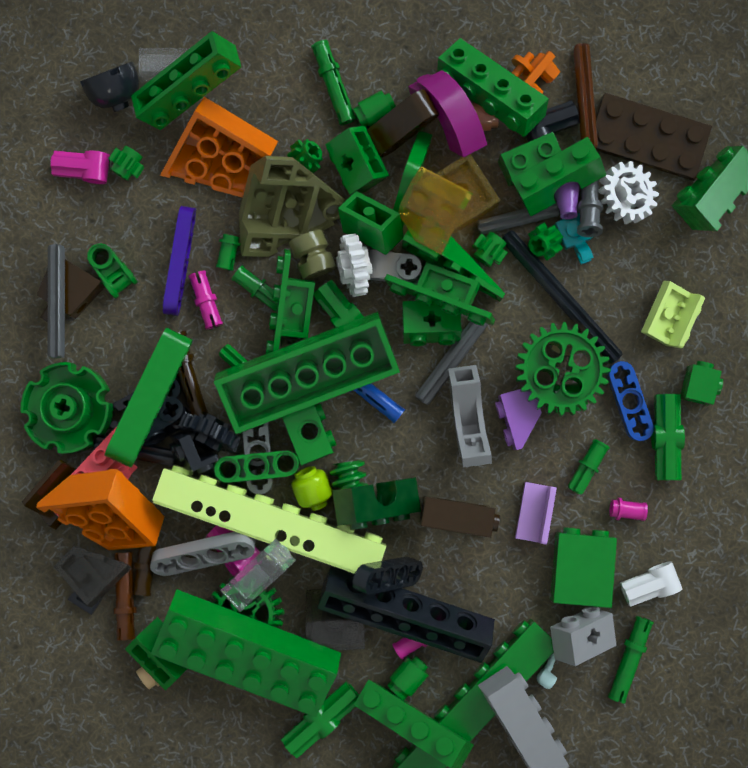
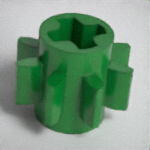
[287,139,323,173]
[108,145,144,181]
[528,222,563,260]
[472,232,508,267]

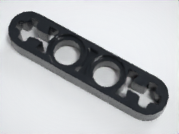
[353,557,423,595]

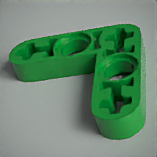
[393,131,433,228]

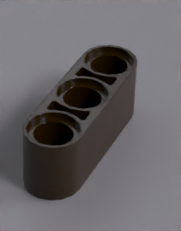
[367,89,439,158]

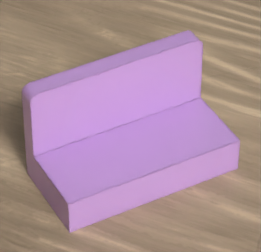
[515,482,557,545]

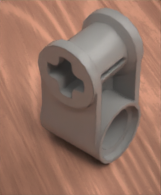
[369,250,422,282]

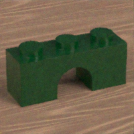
[332,477,421,530]

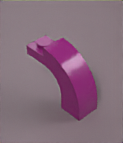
[408,70,487,157]

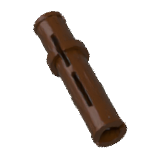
[113,552,137,640]

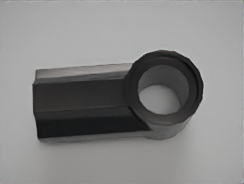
[526,100,580,142]

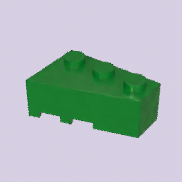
[671,146,748,231]

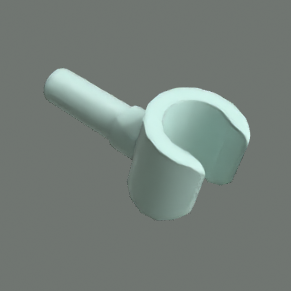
[537,653,557,689]

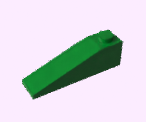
[402,214,505,302]

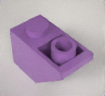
[495,389,541,450]

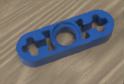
[607,361,654,441]

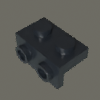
[169,431,219,474]

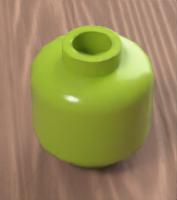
[291,466,332,511]

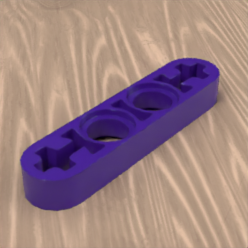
[163,206,196,316]

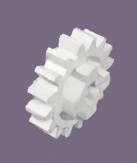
[598,161,659,224]
[336,233,372,297]

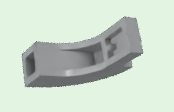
[448,365,492,467]

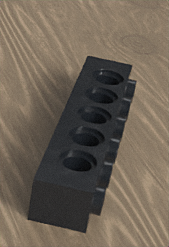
[317,566,495,663]

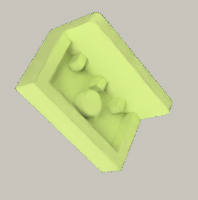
[641,281,705,348]

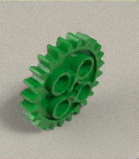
[515,322,611,417]

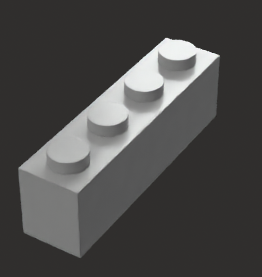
[478,666,570,768]

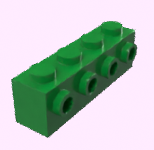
[131,31,242,130]
[437,38,549,137]

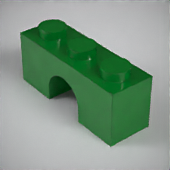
[511,137,607,216]

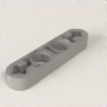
[150,531,256,576]

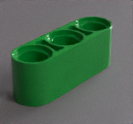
[214,451,300,483]

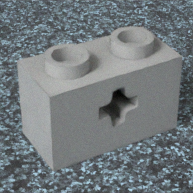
[550,606,617,666]

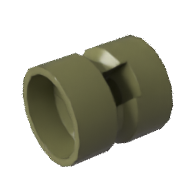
[288,230,337,280]

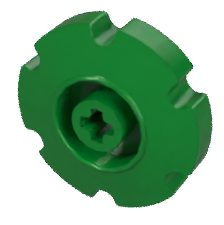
[20,362,113,454]

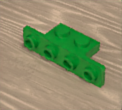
[266,249,315,354]
[384,263,495,326]

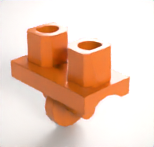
[511,51,560,94]

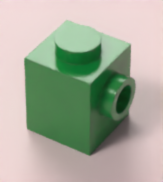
[681,361,723,406]

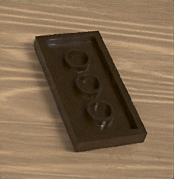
[596,93,712,181]

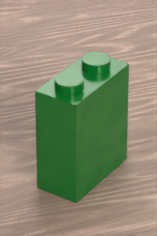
[550,527,617,608]

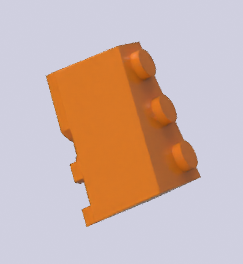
[160,97,278,198]
[36,469,165,550]

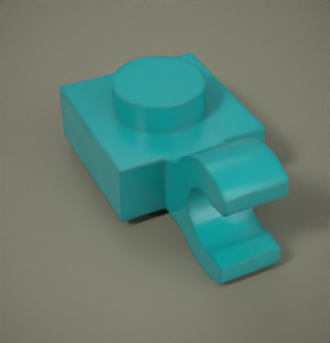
[555,213,594,265]

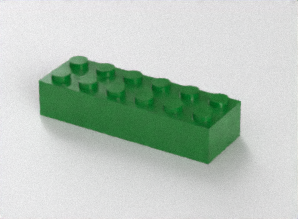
[213,312,400,434]
[151,589,341,717]

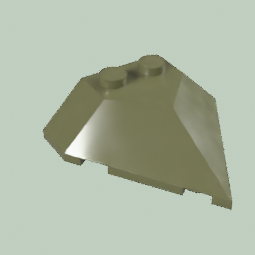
[239,156,346,257]

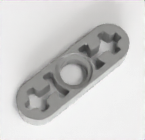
[243,422,273,494]

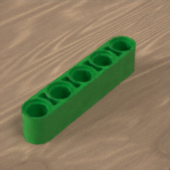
[104,327,193,468]

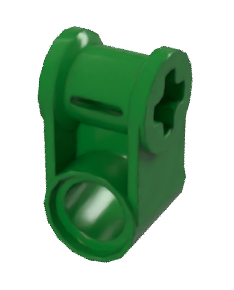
[87,243,138,299]

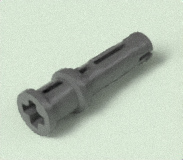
[577,180,603,237]

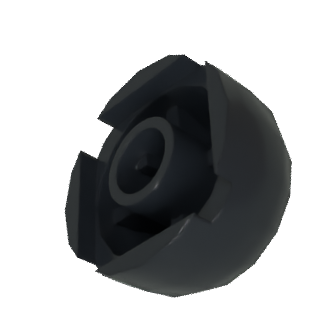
[80,61,139,112]

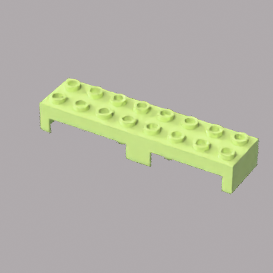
[152,465,386,574]

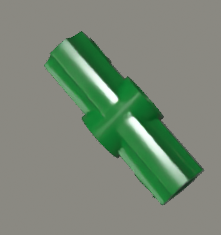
[313,280,364,328]
[651,394,685,480]
[281,681,359,758]

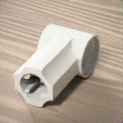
[620,561,682,607]

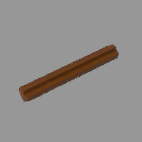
[574,43,598,149]

